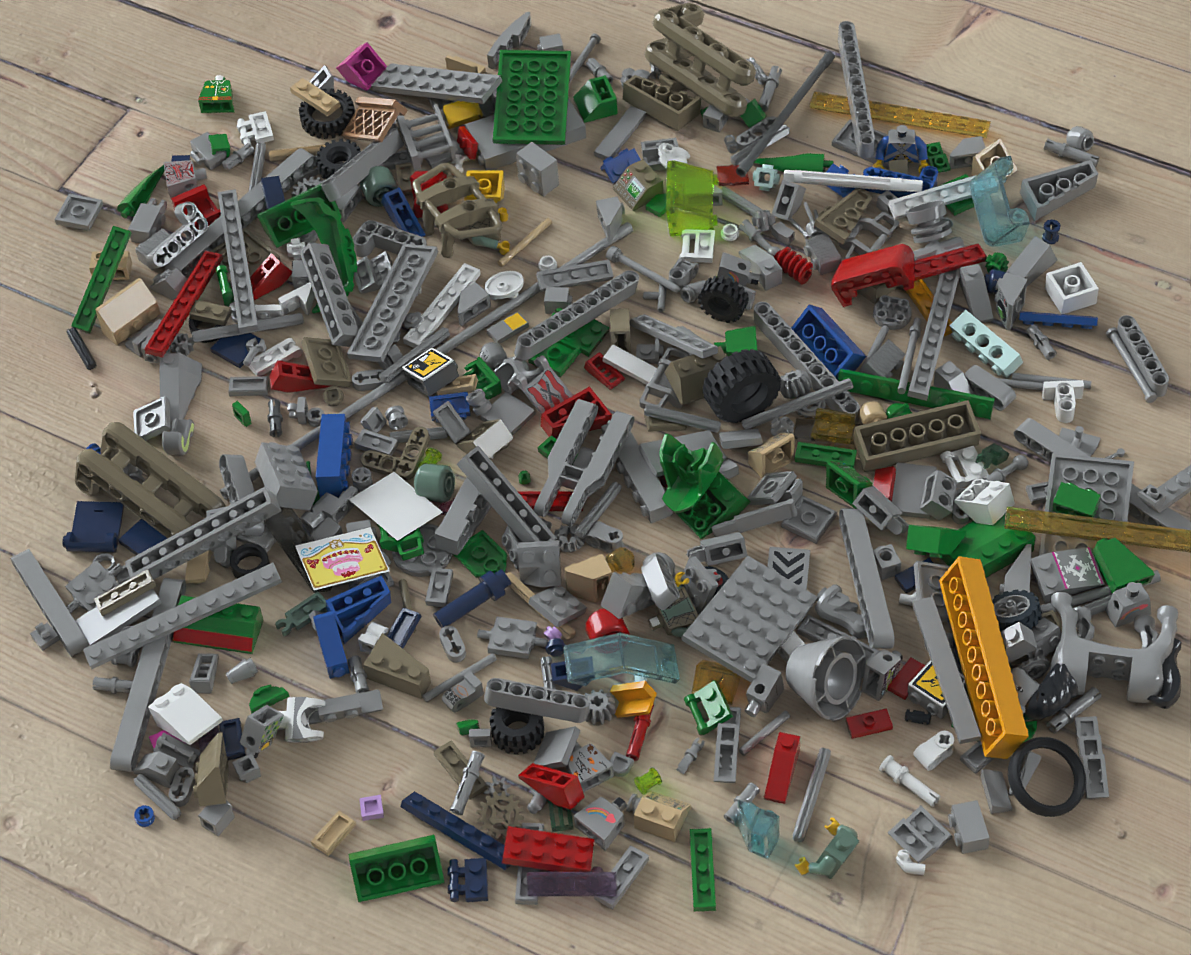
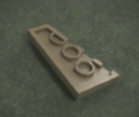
[814,188,873,245]

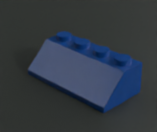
[791,304,867,380]

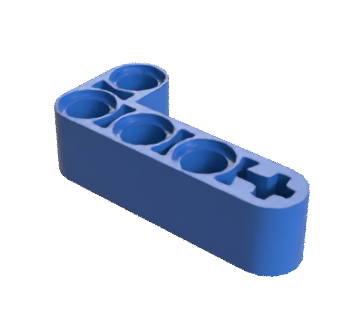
[863,166,938,198]

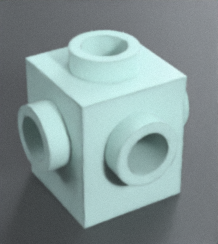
[753,164,780,191]

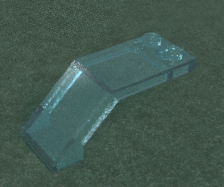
[563,633,680,686]

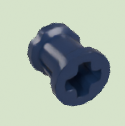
[1042,219,1061,245]

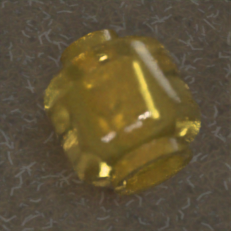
[605,547,635,574]

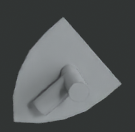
[1059,426,1100,457]

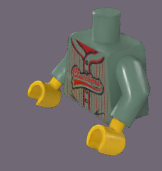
[795,818,859,879]

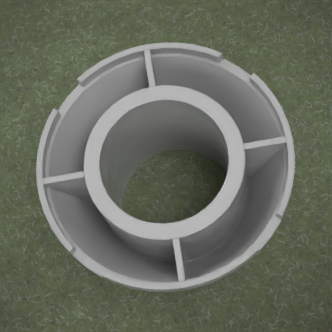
[786,636,867,721]

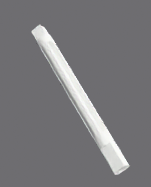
[783,170,923,192]

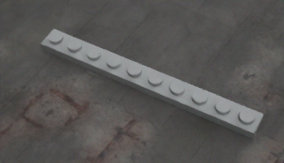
[218,189,259,333]
[907,269,960,401]
[83,563,282,669]

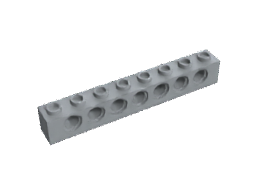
[125,487,281,579]

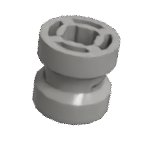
[466,389,492,416]

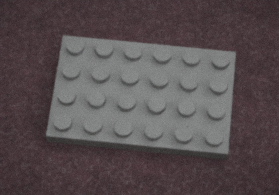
[1039,453,1134,573]
[681,556,818,683]

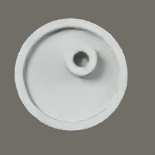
[485,271,524,300]

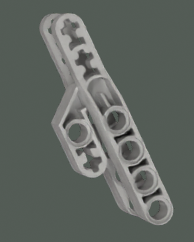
[534,399,634,526]

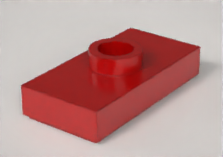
[457,126,478,160]
[845,708,893,739]

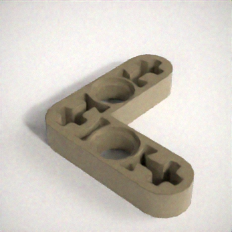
[361,427,430,480]

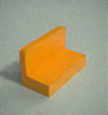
[610,681,657,718]

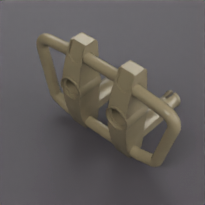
[412,163,502,258]

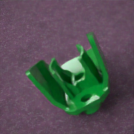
[659,433,724,513]

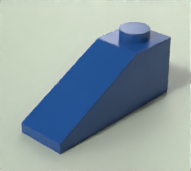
[381,187,426,237]

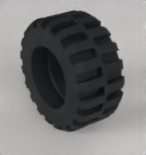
[703,349,781,423]

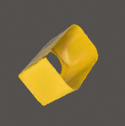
[442,101,483,129]

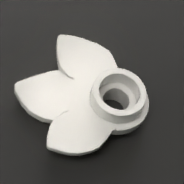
[658,143,690,170]

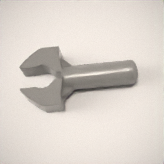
[243,338,267,366]

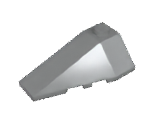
[160,353,202,427]

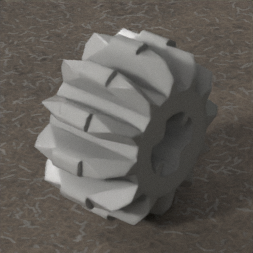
[780,369,812,399]
[585,688,616,725]

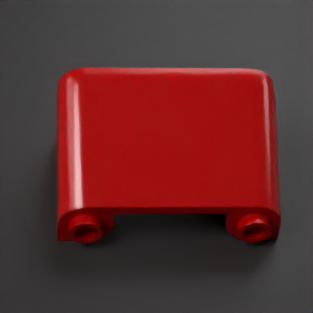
[831,244,914,307]

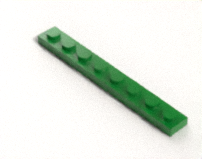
[838,369,995,419]

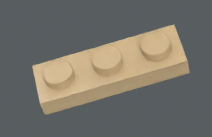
[290,78,340,116]

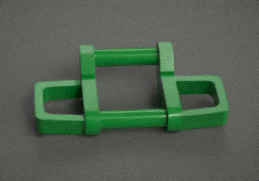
[377,524,424,561]

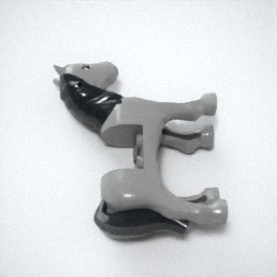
[1011,592,1181,721]

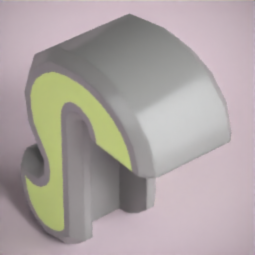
[162,418,194,456]

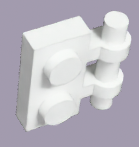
[237,111,274,148]

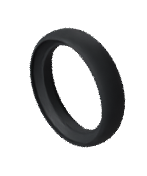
[1008,737,1086,817]

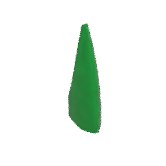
[754,153,834,172]
[117,164,165,218]

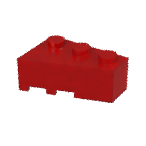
[540,386,612,439]

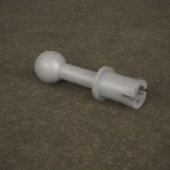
[739,219,781,257]
[983,455,1028,483]

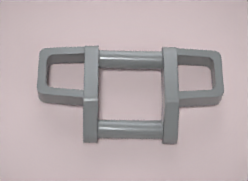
[838,212,900,260]
[640,347,688,409]

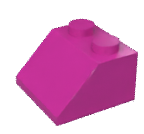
[336,42,387,91]

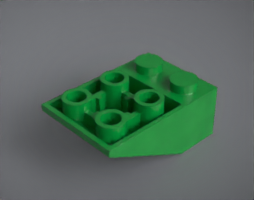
[676,472,751,539]

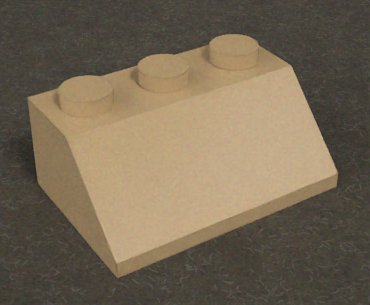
[95,278,160,345]

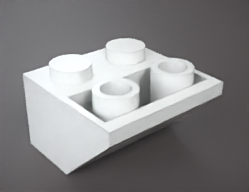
[954,479,1015,525]

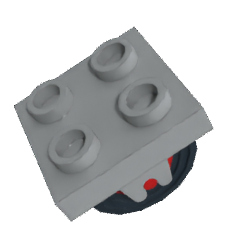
[681,556,729,615]

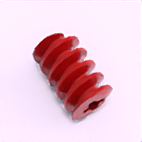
[774,247,813,285]

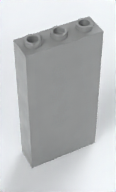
[465,97,586,170]

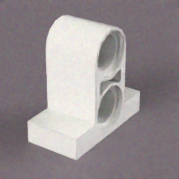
[1042,380,1084,423]

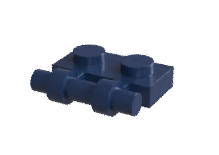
[447,858,488,902]

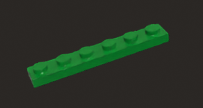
[71,226,132,334]

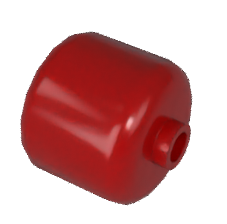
[585,608,630,655]

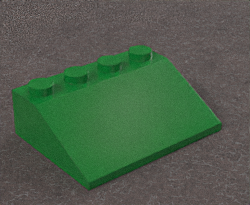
[941,513,1036,578]

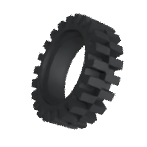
[299,88,355,139]

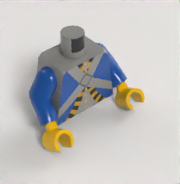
[873,125,929,174]

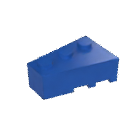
[325,575,391,644]

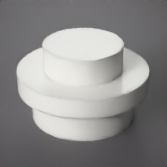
[721,224,739,241]
[538,256,557,271]

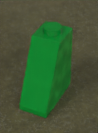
[1093,538,1155,594]

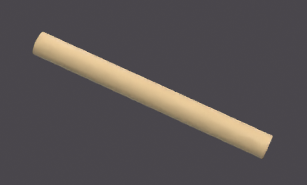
[498,218,552,267]

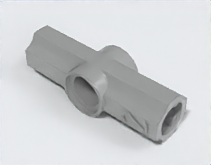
[913,237,964,261]

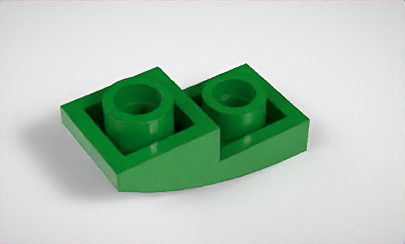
[926,142,951,173]

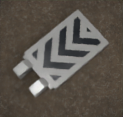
[767,547,810,590]

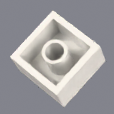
[1045,262,1099,314]

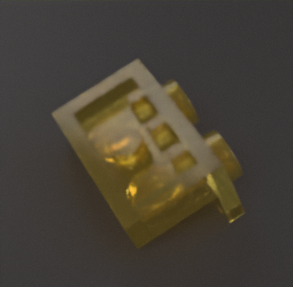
[811,408,855,444]

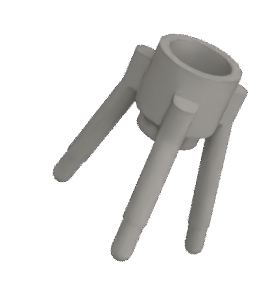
[789,202,824,239]

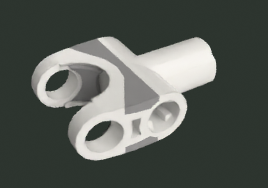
[278,697,326,743]

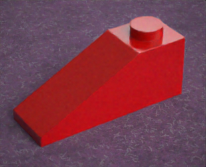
[250,253,292,300]
[270,360,330,393]
[764,732,800,804]
[518,763,585,810]

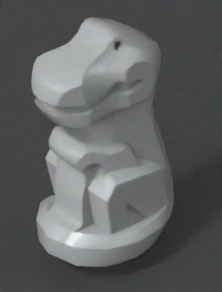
[815,585,867,639]

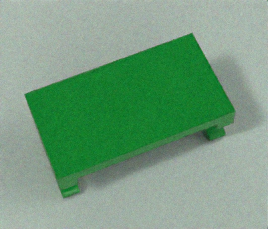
[463,357,502,400]

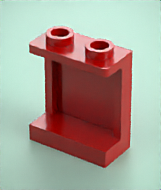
[171,184,221,230]

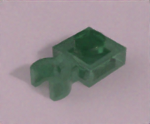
[975,443,1010,469]

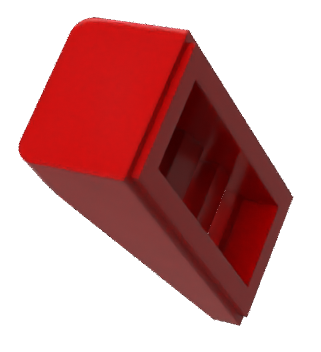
[584,352,625,390]

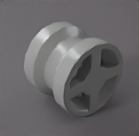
[385,406,408,430]
[351,467,373,492]

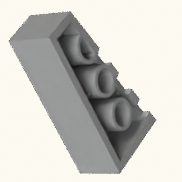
[1020,160,1098,221]
[434,477,492,555]

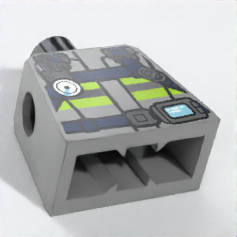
[861,649,903,701]

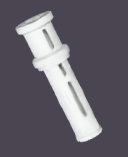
[879,755,941,807]

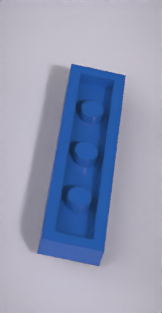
[1019,311,1098,329]

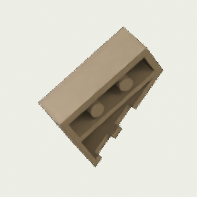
[363,633,431,699]

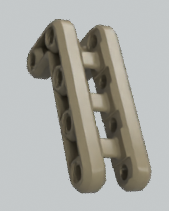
[645,3,756,117]
[75,422,225,538]

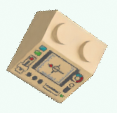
[748,433,795,478]
[633,791,691,842]

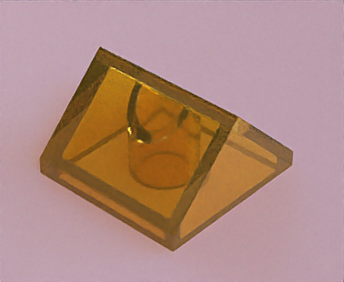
[691,659,741,705]

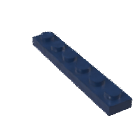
[400,791,511,870]

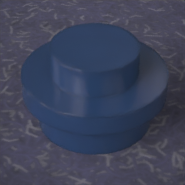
[546,638,567,657]

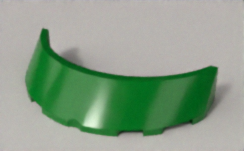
[291,197,357,313]

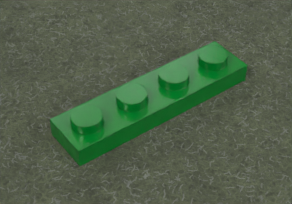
[689,828,716,912]

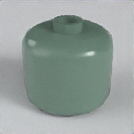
[360,166,398,207]
[414,464,455,503]

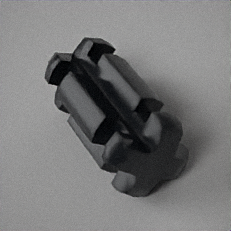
[905,709,931,725]

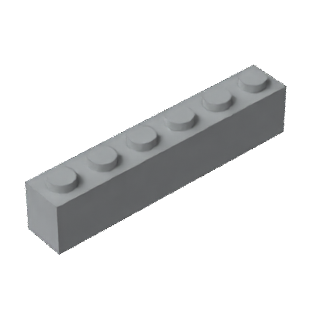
[600,424,673,523]
[457,446,557,542]

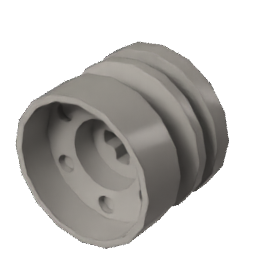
[906,200,952,243]

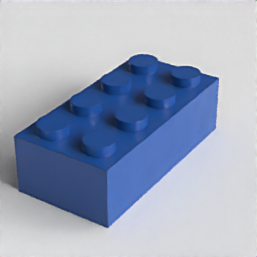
[316,414,353,498]

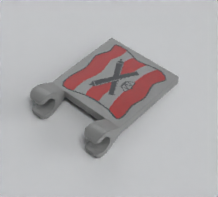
[513,355,573,414]

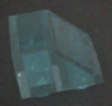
[737,800,779,859]

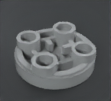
[873,295,912,330]

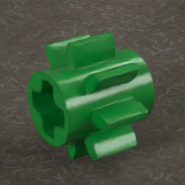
[985,252,1009,273]

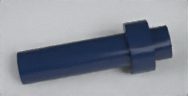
[433,569,511,628]

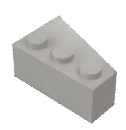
[600,572,655,619]

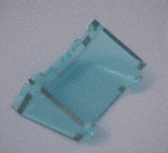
[970,156,1030,247]

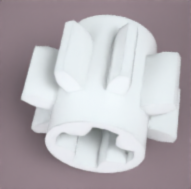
[287,238,306,260]

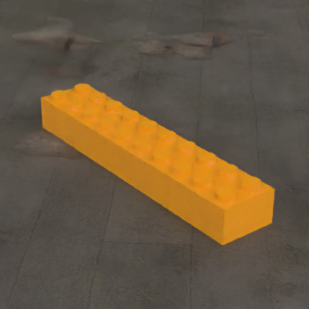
[939,556,1028,759]

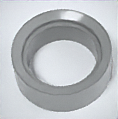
[92,553,116,571]

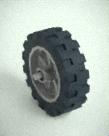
[991,590,1042,633]

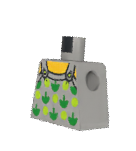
[240,705,284,758]

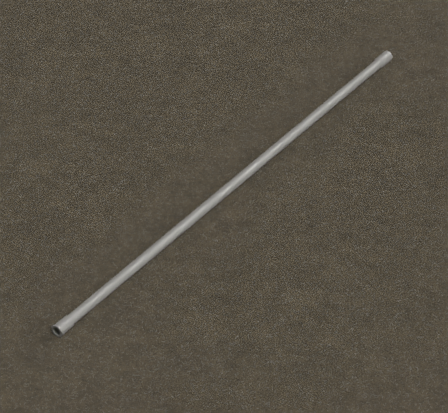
[220,222,633,500]

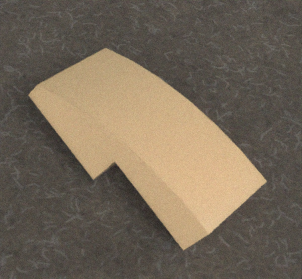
[185,550,212,584]

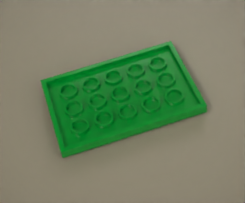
[493,50,571,145]

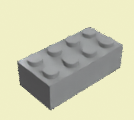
[255,442,317,511]

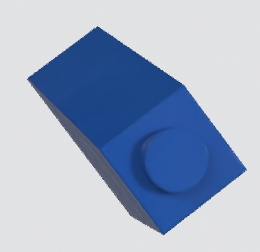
[313,611,350,679]

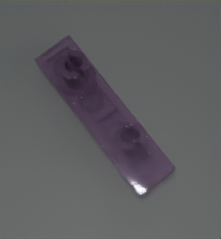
[527,866,617,896]

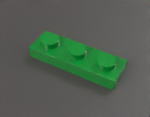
[795,442,857,468]

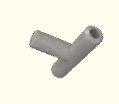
[643,284,667,312]

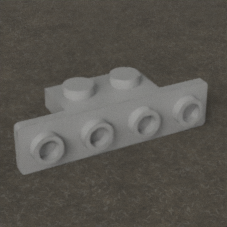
[308,689,383,725]

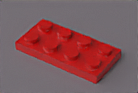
[502,826,595,876]

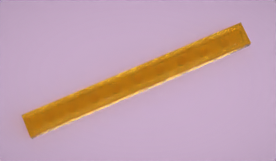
[810,91,991,138]
[1004,507,1191,553]

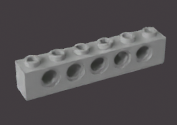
[300,242,359,347]

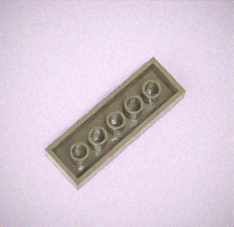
[853,400,981,472]

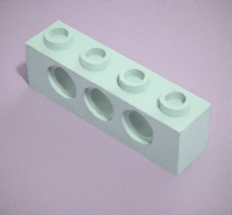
[949,310,1023,379]

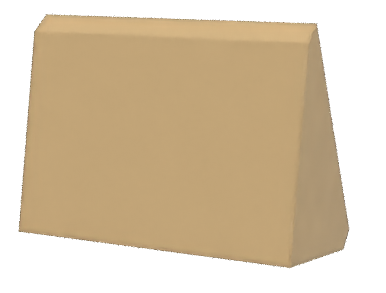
[971,138,1018,184]

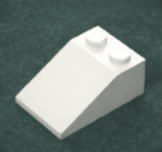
[148,683,223,745]

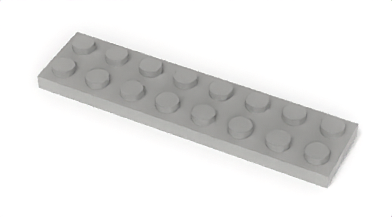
[371,64,502,104]
[347,244,439,362]

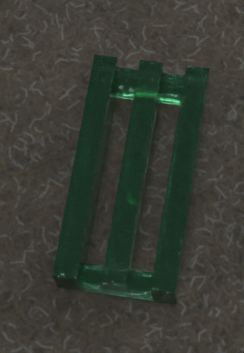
[548,800,574,832]

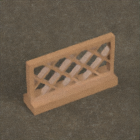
[341,97,408,142]

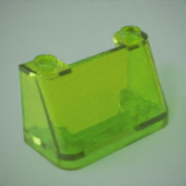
[666,161,718,236]

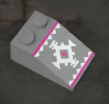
[1031,547,1104,604]

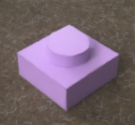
[359,795,384,821]

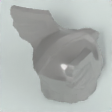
[494,356,542,394]

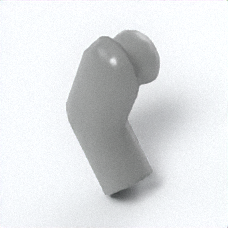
[527,787,547,814]

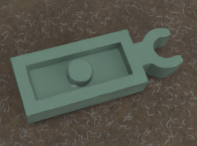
[275,592,327,636]

